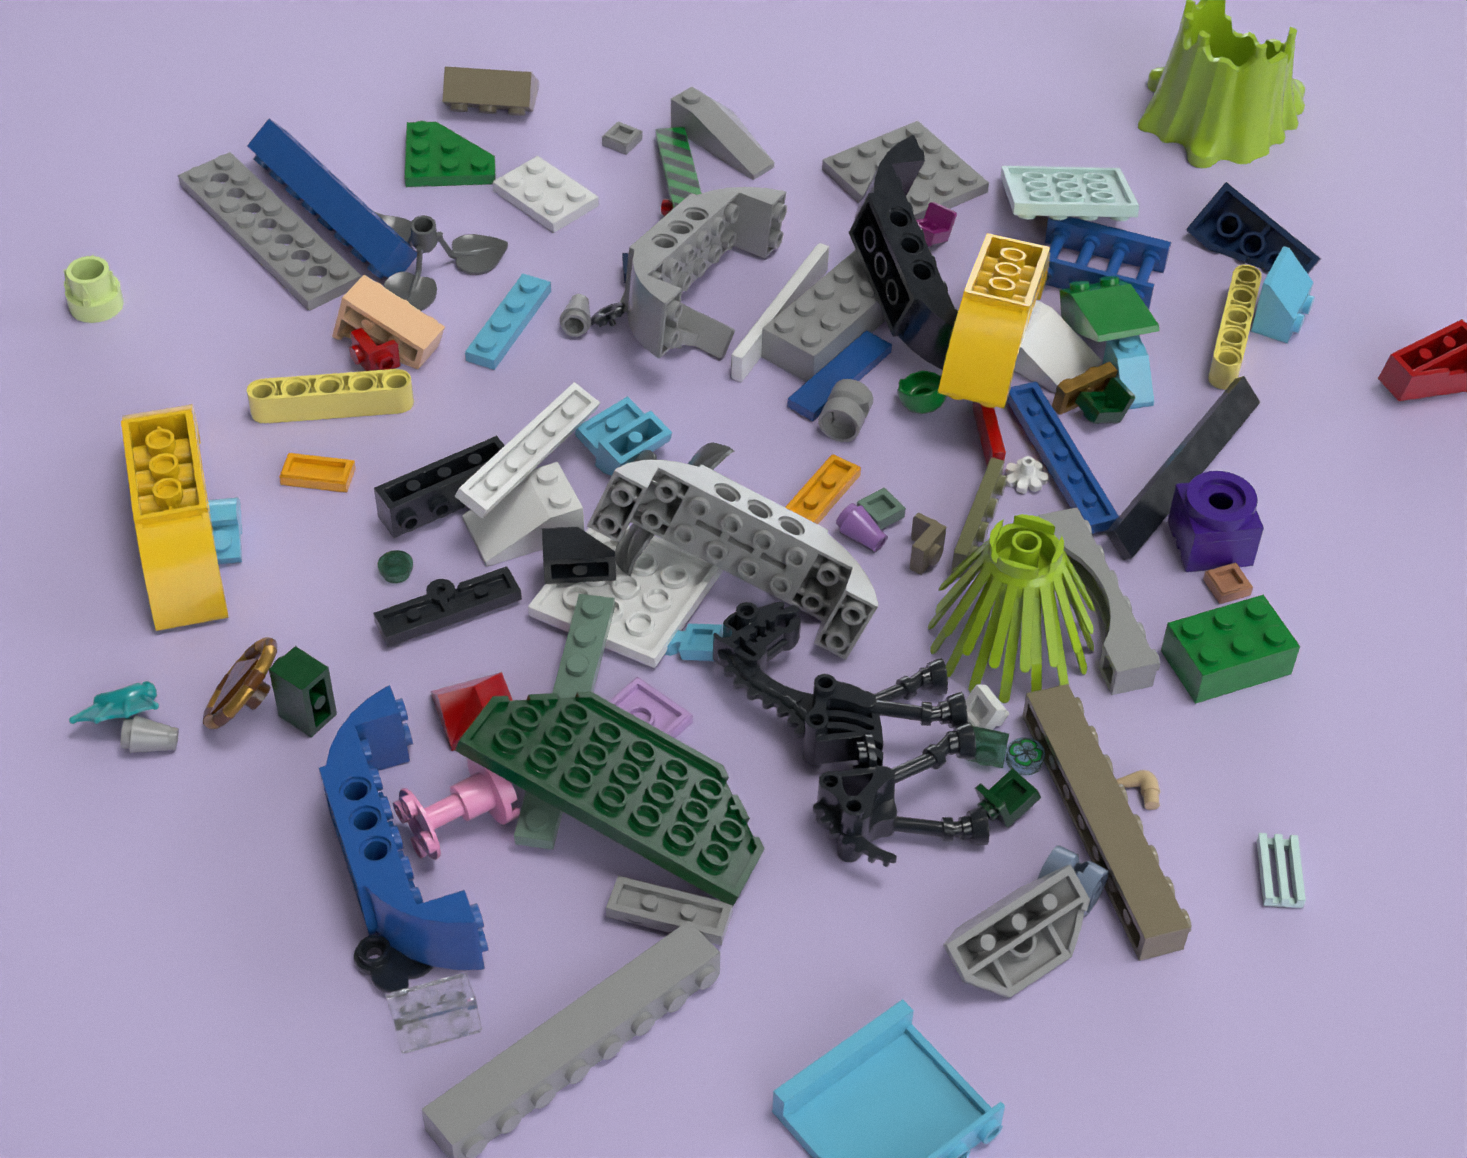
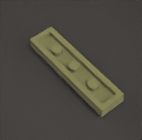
[951,457,1007,578]

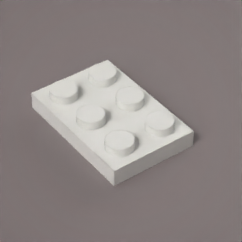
[493,156,599,233]

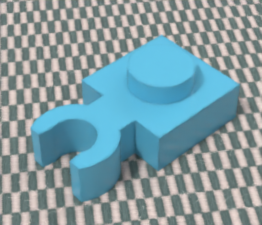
[664,623,723,661]

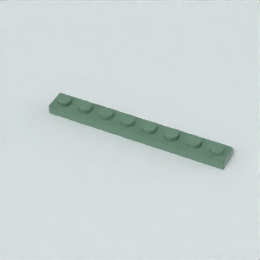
[514,594,615,850]

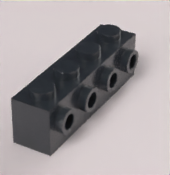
[374,436,505,538]

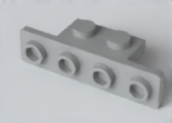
[620,291,735,358]

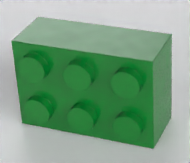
[1161,594,1300,704]

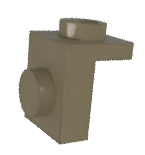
[909,513,946,575]

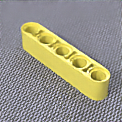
[1208,265,1262,390]
[246,369,414,423]

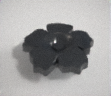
[591,302,626,327]

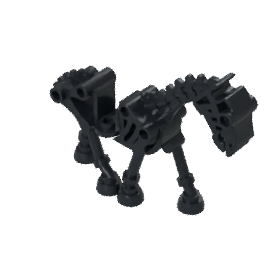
[713,602,990,867]

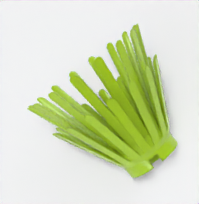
[928,514,1095,703]

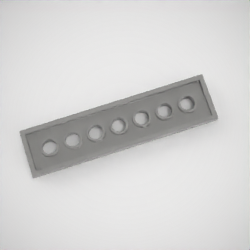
[178,152,361,311]

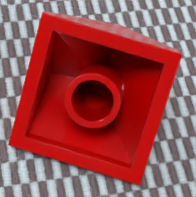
[431,672,513,751]

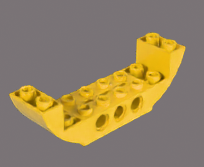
[938,233,1050,409]
[121,404,229,631]

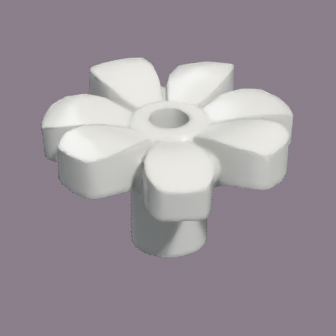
[1005,456,1048,494]

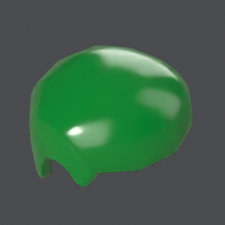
[897,370,947,414]

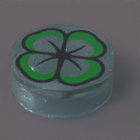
[1006,737,1045,775]

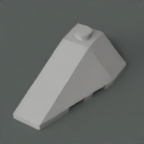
[671,87,774,180]

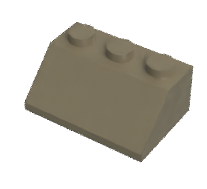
[442,66,539,116]

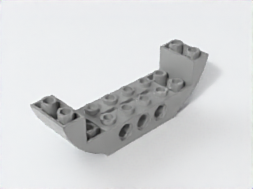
[624,187,787,359]
[587,460,879,660]

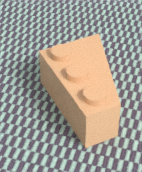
[332,275,445,369]

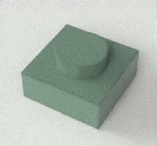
[857,487,906,529]

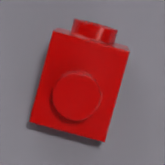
[349,327,401,371]

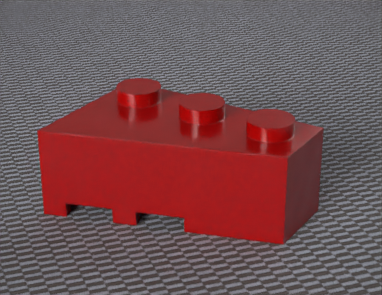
[1377,319,1467,401]

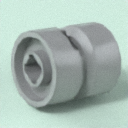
[818,379,873,442]

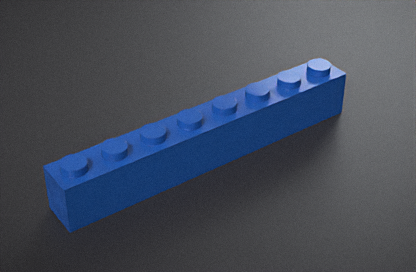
[247,118,417,280]

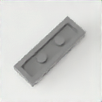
[606,876,733,946]

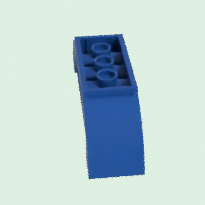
[319,685,489,970]

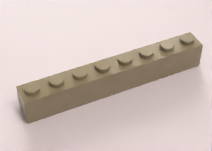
[1022,684,1191,961]

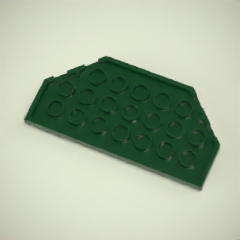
[455,691,765,907]

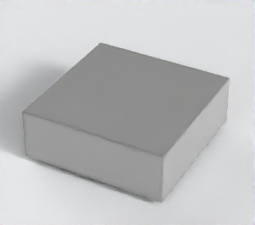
[602,122,643,155]

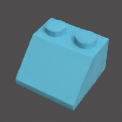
[1251,246,1315,343]

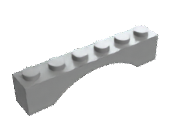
[1038,507,1160,695]

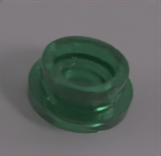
[377,550,413,583]

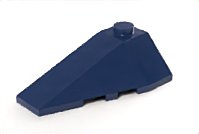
[1186,182,1321,274]

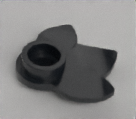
[354,935,434,995]

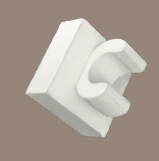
[965,685,1009,737]

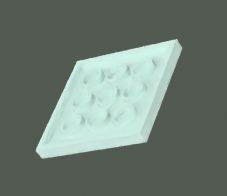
[1001,166,1139,221]

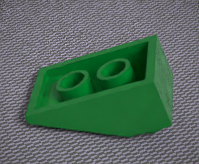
[1059,276,1160,342]

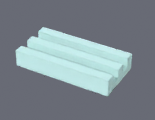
[1257,833,1306,908]

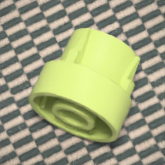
[64,255,124,323]

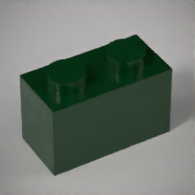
[269,646,337,738]

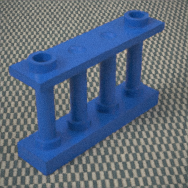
[1045,216,1171,309]

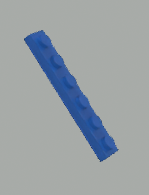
[1007,381,1119,534]

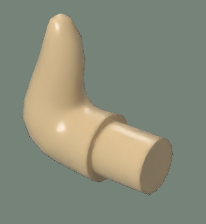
[1116,770,1160,810]

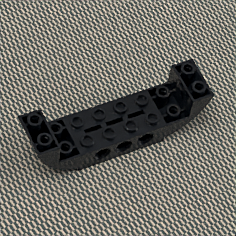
[848,135,958,370]

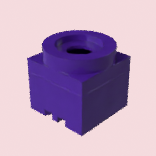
[1167,471,1264,572]

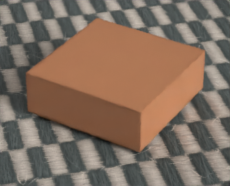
[1203,563,1253,604]

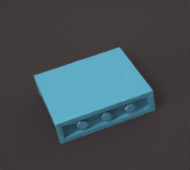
[772,999,1005,1158]

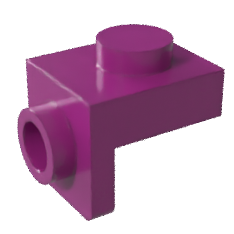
[916,202,957,247]

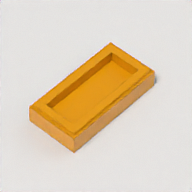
[279,453,356,493]

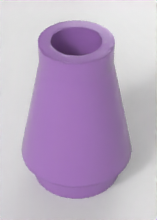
[836,503,888,552]

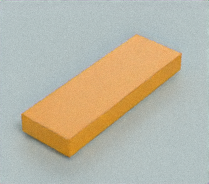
[785,454,861,524]

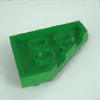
[405,121,496,187]

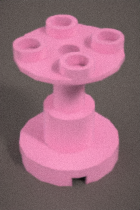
[393,759,520,860]

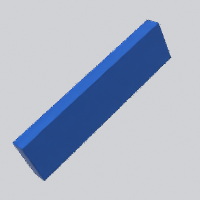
[787,330,892,421]

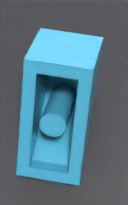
[1102,335,1154,409]

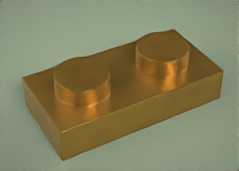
[1052,361,1117,415]

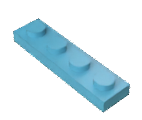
[465,274,551,370]

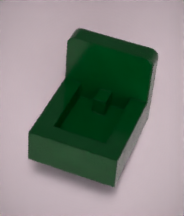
[1075,378,1135,424]
[975,768,1041,828]

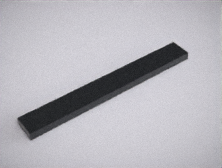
[1106,376,1260,560]

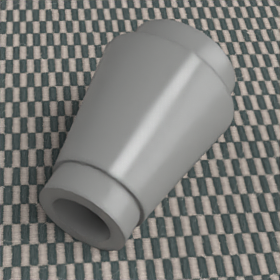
[559,294,591,337]
[120,715,179,753]

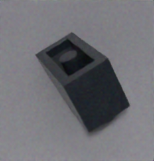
[542,527,616,584]

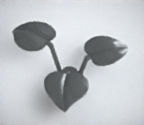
[375,212,508,311]
[615,442,735,576]

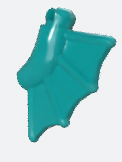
[69,681,159,724]

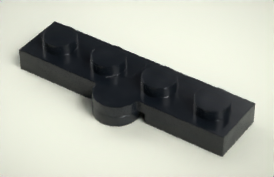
[373,566,522,647]

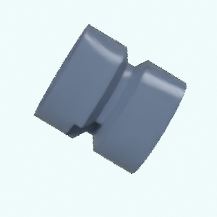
[1037,845,1109,916]

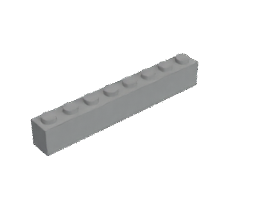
[422,920,720,1158]

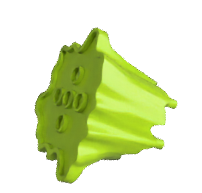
[1138,0,1306,168]

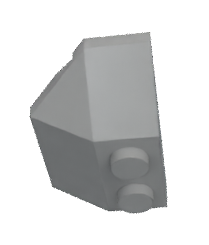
[943,864,1090,998]

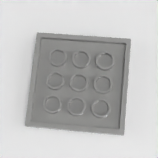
[822,121,989,220]

